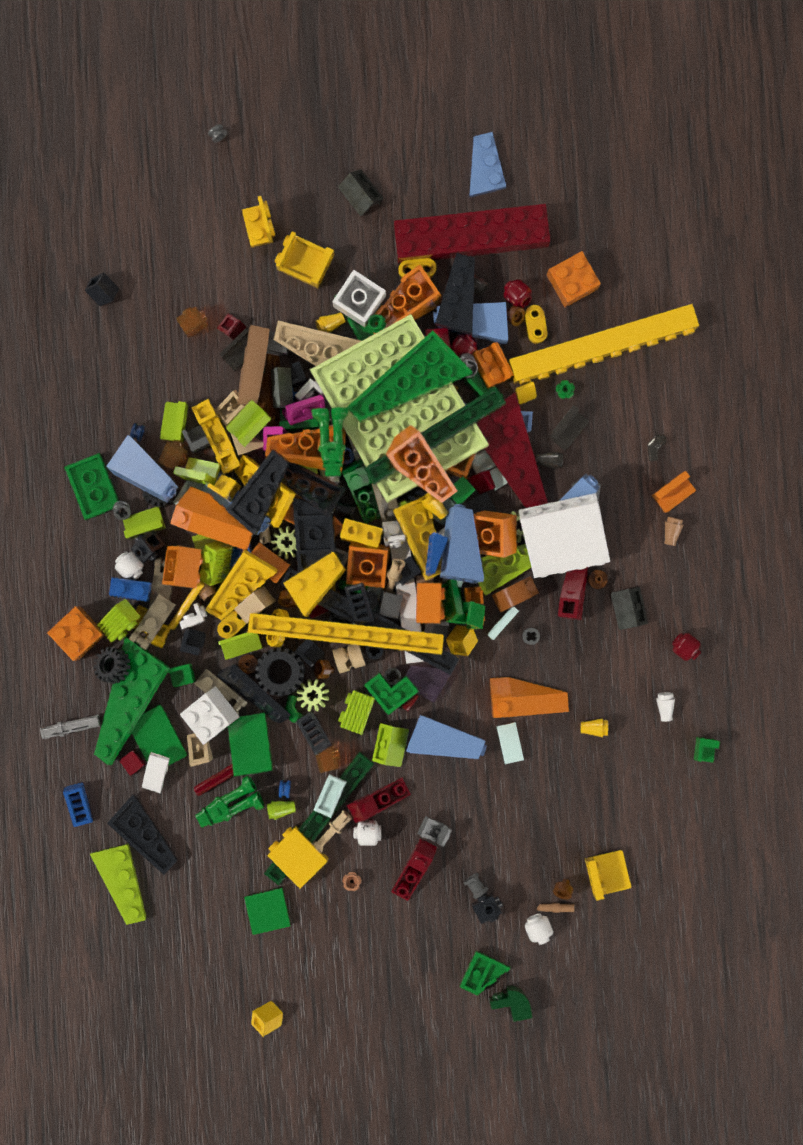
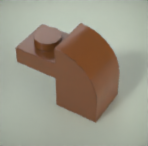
[492,576,539,612]

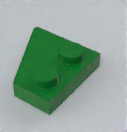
[459,950,510,996]

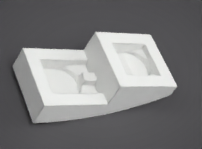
[142,752,170,793]

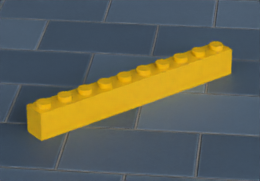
[508,304,699,385]

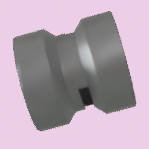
[459,353,478,378]

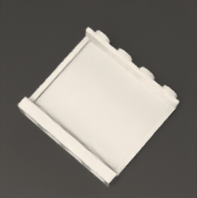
[519,493,610,578]

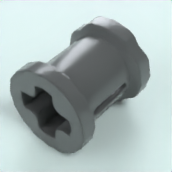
[463,873,488,899]

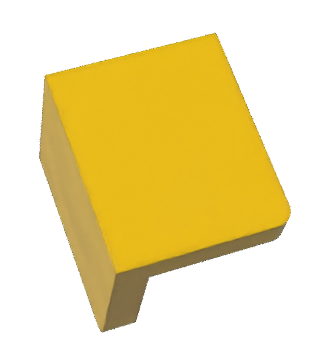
[207,474,241,502]
[446,625,478,656]
[251,1001,283,1037]

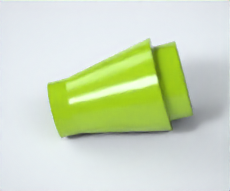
[267,801,296,820]

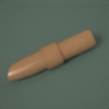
[537,903,574,913]

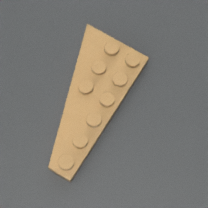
[274,321,361,366]

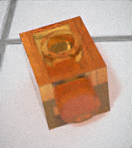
[176,306,208,338]
[158,441,188,470]
[315,744,341,773]

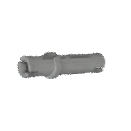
[40,715,101,740]

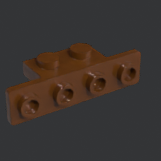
[257,354,280,427]

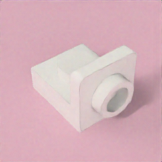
[295,379,324,401]
[382,521,405,548]
[179,603,207,629]

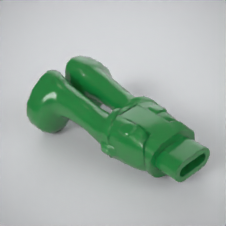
[312,407,349,477]
[195,775,265,828]

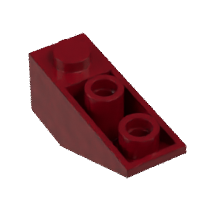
[558,567,588,620]
[347,778,411,823]
[391,838,437,901]

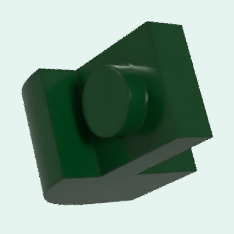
[489,986,533,1022]

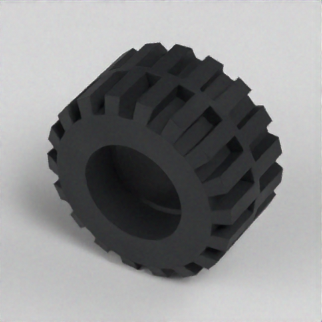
[255,647,305,696]

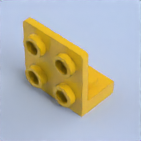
[242,196,276,248]
[585,850,631,900]

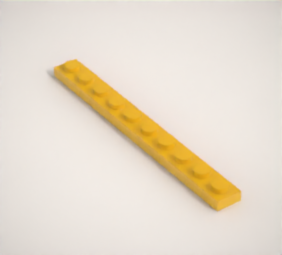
[248,613,444,654]

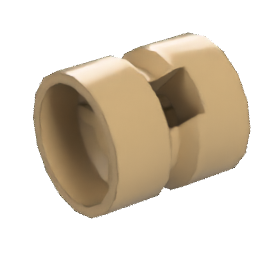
[332,644,366,673]

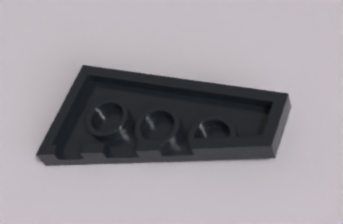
[226,450,290,535]

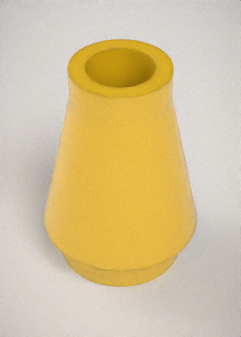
[315,312,345,333]
[421,493,448,520]
[581,718,608,737]

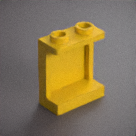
[275,231,334,289]
[340,518,383,547]
[267,826,329,888]

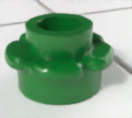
[367,314,386,333]
[556,380,575,399]

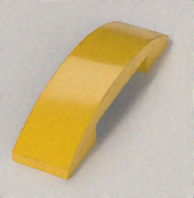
[192,399,241,475]

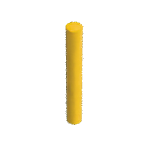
[168,581,205,630]

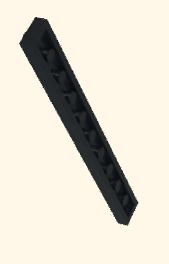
[281,567,460,675]

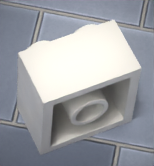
[332,270,386,327]
[180,687,239,745]

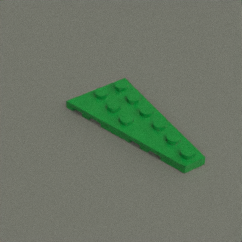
[347,331,473,423]
[94,637,170,765]

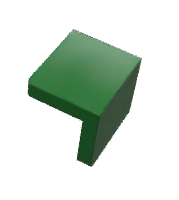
[449,476,475,505]
[461,601,486,630]
[168,664,196,687]
[694,737,720,762]

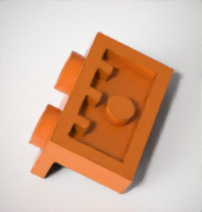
[472,342,514,389]

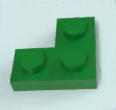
[364,672,419,715]

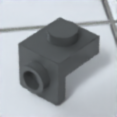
[417,816,452,847]

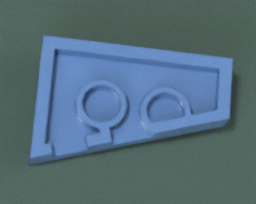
[469,132,506,198]

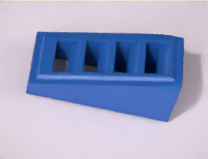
[425,532,448,576]
[63,782,93,827]

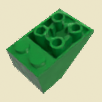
[342,459,399,524]

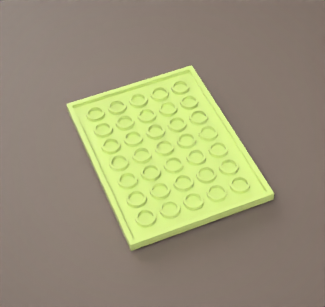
[310,314,489,503]

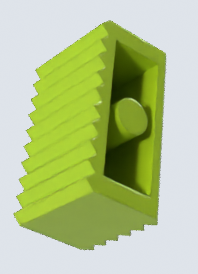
[199,541,233,586]
[97,599,141,642]
[338,690,375,735]

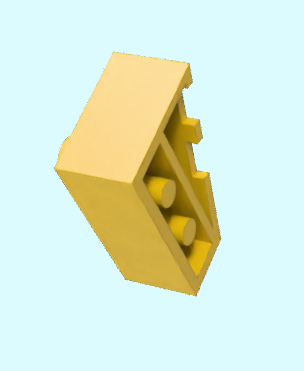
[284,552,346,617]

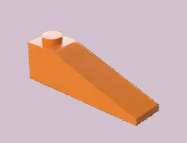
[374,265,443,334]
[386,425,457,502]
[265,426,346,472]
[170,486,253,550]
[490,677,569,718]

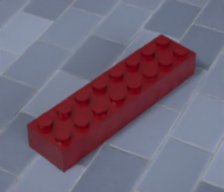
[394,204,550,264]

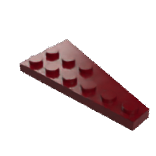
[476,392,548,508]

